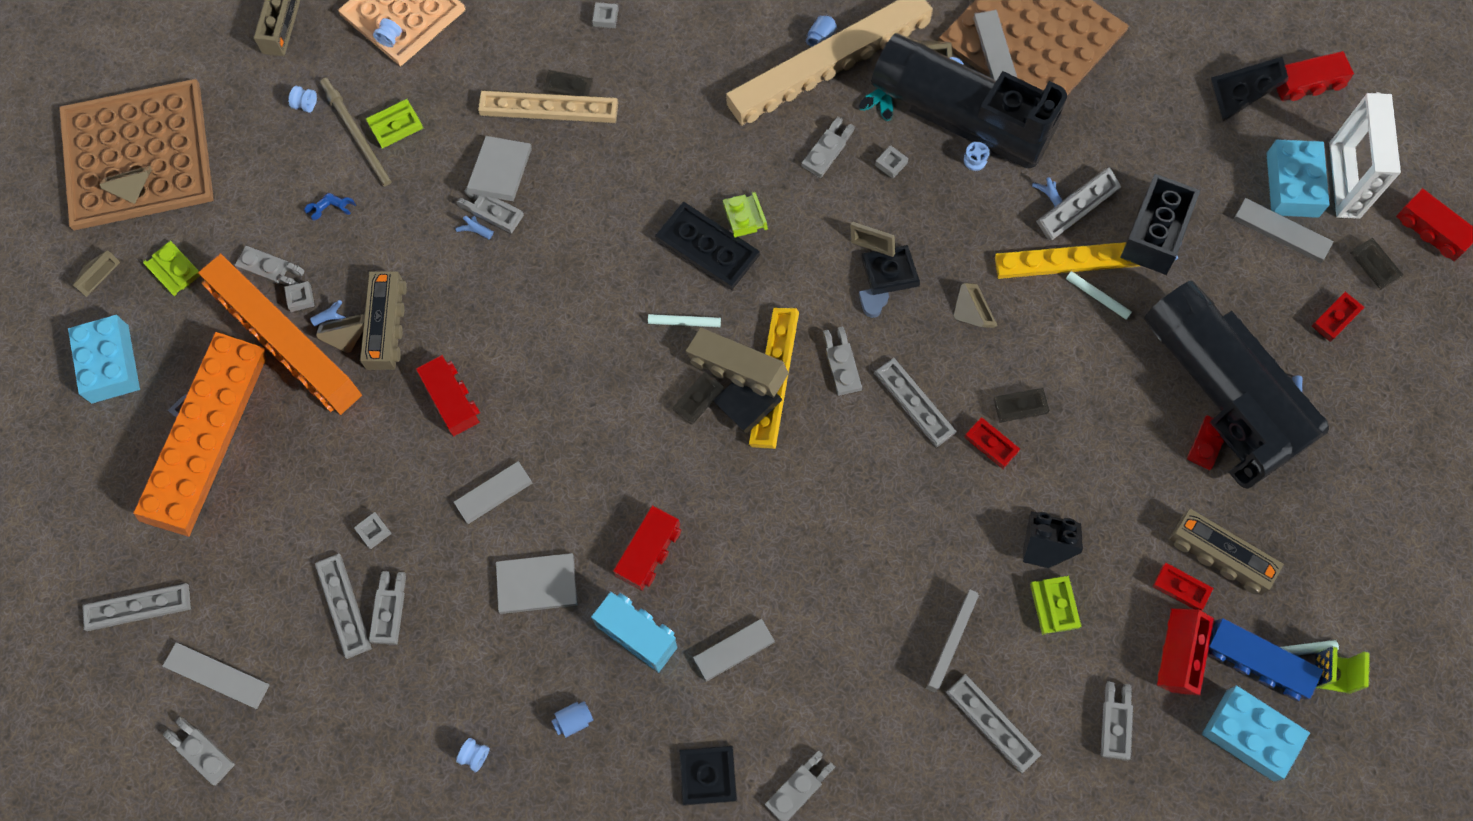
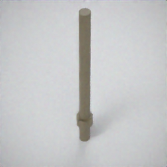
[320,78,392,187]

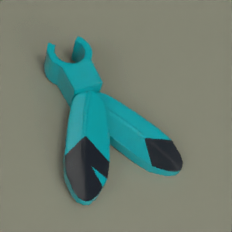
[859,89,893,121]

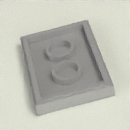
[467,136,531,201]
[496,553,577,614]

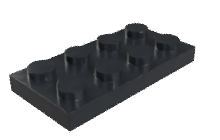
[655,201,760,290]

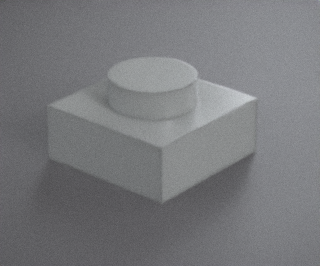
[593,2,618,28]
[875,145,909,178]
[284,281,315,312]
[354,512,392,549]

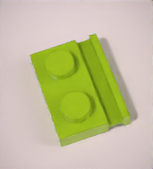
[366,99,423,149]
[723,192,768,237]
[143,241,200,296]
[1030,576,1081,635]

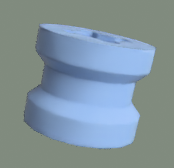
[373,18,402,48]
[289,86,317,113]
[964,142,989,171]
[457,738,489,772]

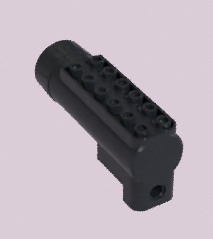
[871,33,1067,168]
[1144,280,1329,489]

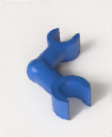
[304,193,356,220]

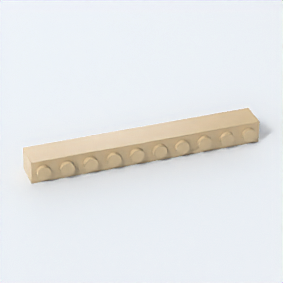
[726,0,933,125]

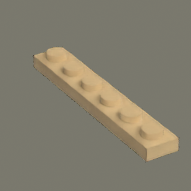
[478,91,618,123]

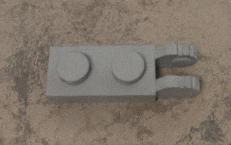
[802,117,855,178]
[456,188,524,234]
[234,246,305,286]
[823,327,862,396]
[369,571,406,645]
[1101,681,1133,761]
[163,717,235,785]
[765,751,835,821]

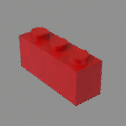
[1276,51,1354,101]
[1396,188,1473,262]
[416,355,480,437]
[613,505,682,591]
[1157,608,1214,695]

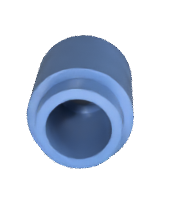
[806,16,837,47]
[552,701,594,738]

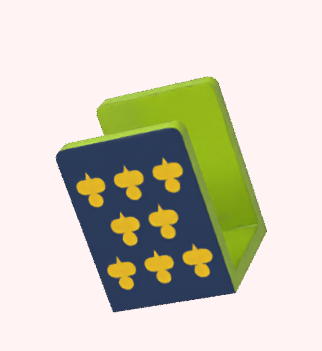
[1315,646,1370,694]

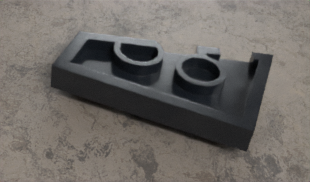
[1211,57,1288,121]

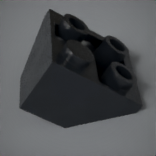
[1023,511,1083,568]

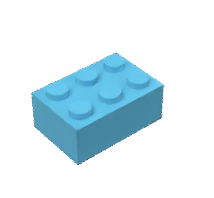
[1267,140,1330,217]
[68,315,140,404]
[591,592,678,673]
[1202,686,1310,782]

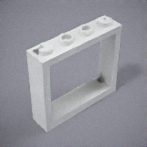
[1329,92,1401,218]

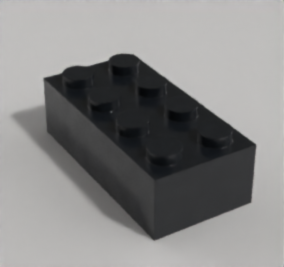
[1120,174,1201,275]

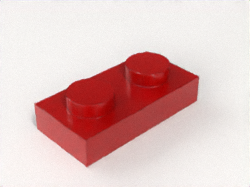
[1311,291,1365,342]
[1187,415,1224,470]
[964,417,1020,469]
[1152,562,1213,611]

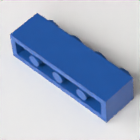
[1208,618,1324,701]

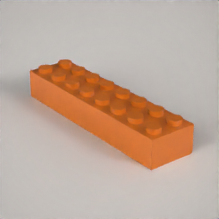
[198,253,362,415]
[134,332,266,537]

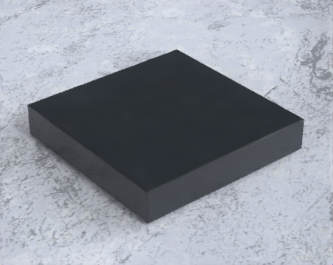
[861,245,920,295]
[713,382,782,434]
[679,745,737,806]

